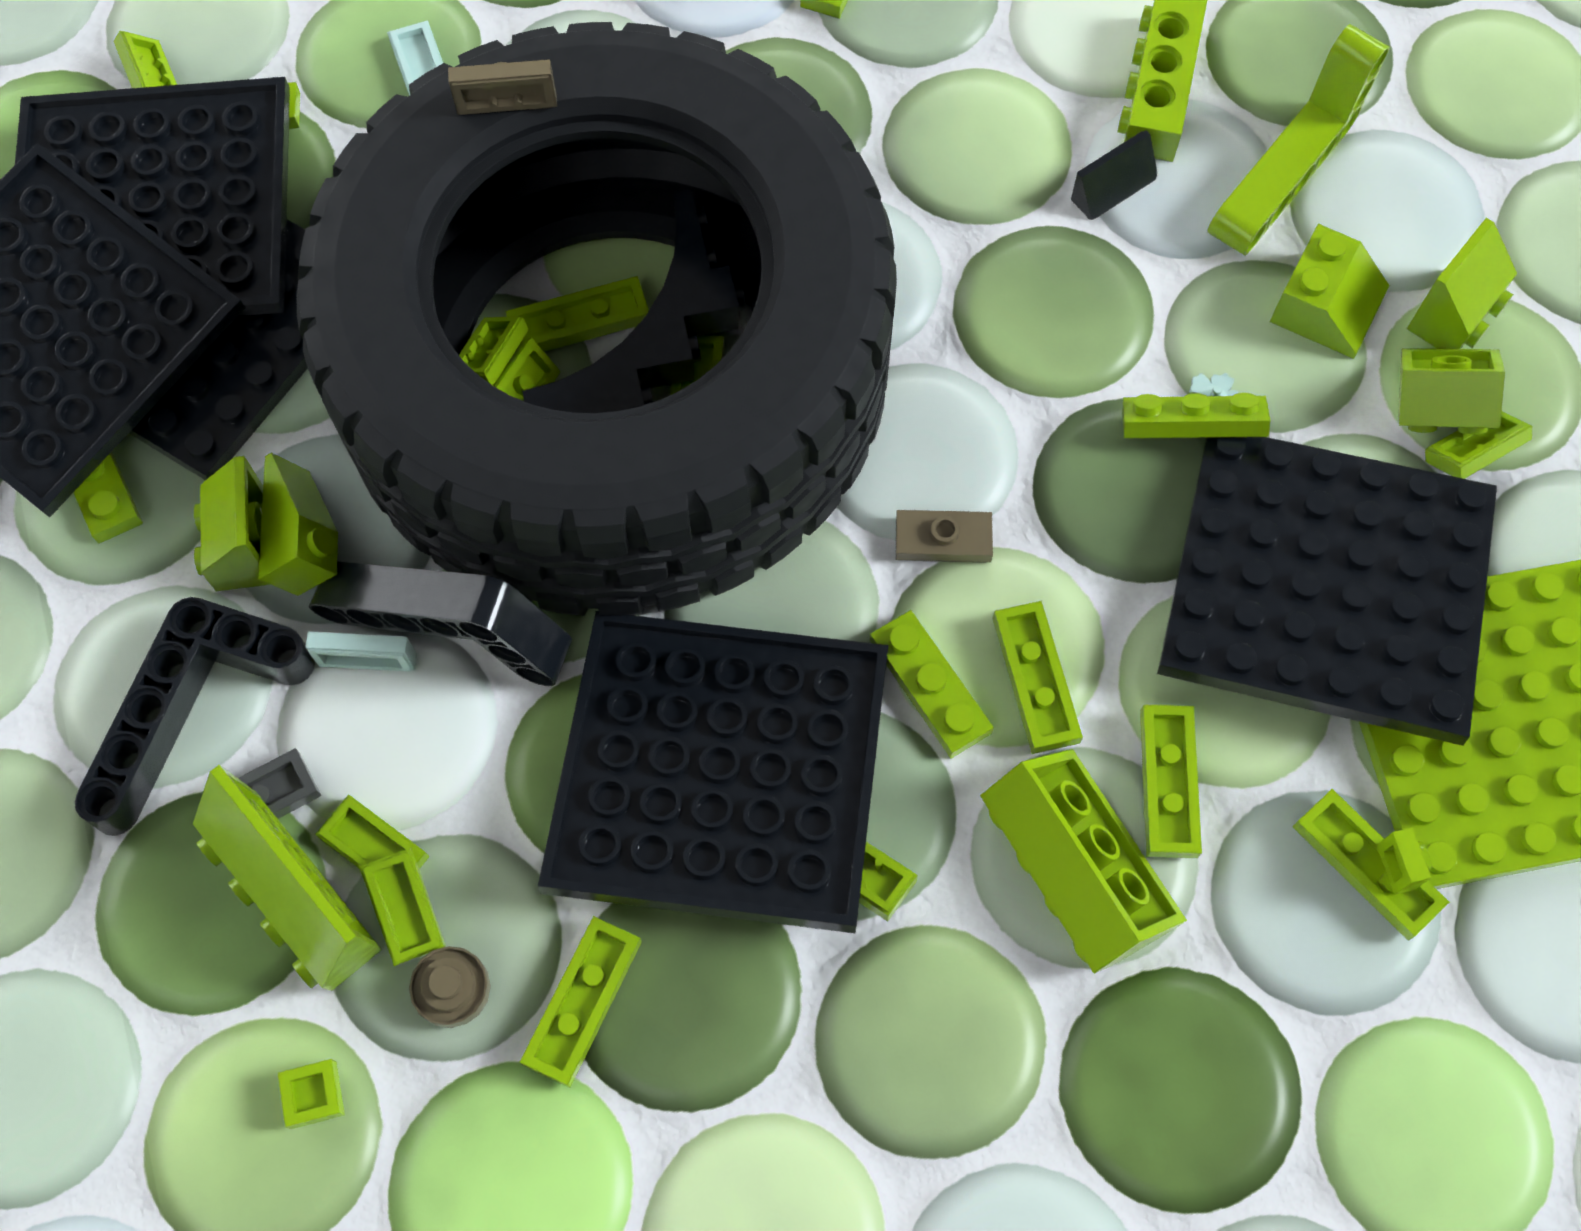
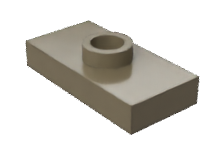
[448,59,557,115]
[896,510,993,562]

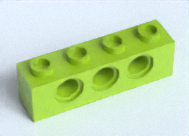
[1117,0,1208,162]

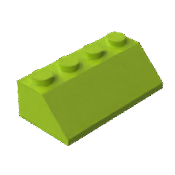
[980,749,1187,974]

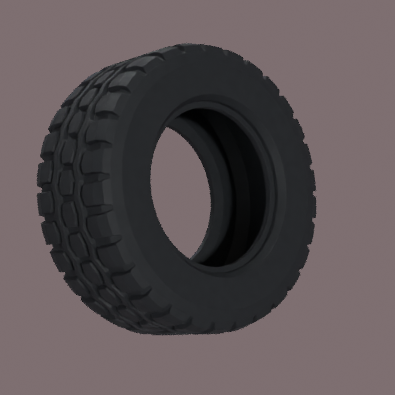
[297,22,897,616]

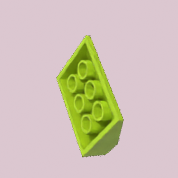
[193,765,382,991]

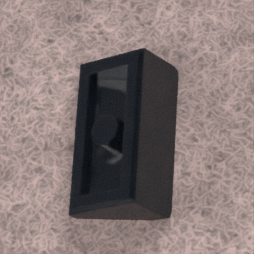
[1071,130,1157,220]

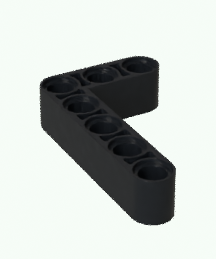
[309,561,572,686]
[74,597,315,836]

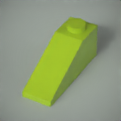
[258,452,338,596]

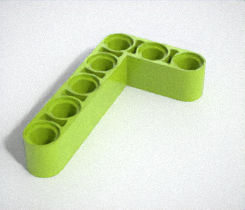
[1207,24,1390,256]

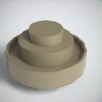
[409,946,491,1028]

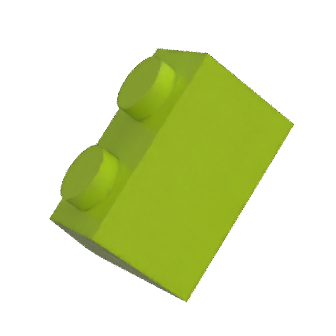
[1406,217,1517,349]
[1269,223,1390,359]
[1398,348,1505,434]
[194,456,271,592]

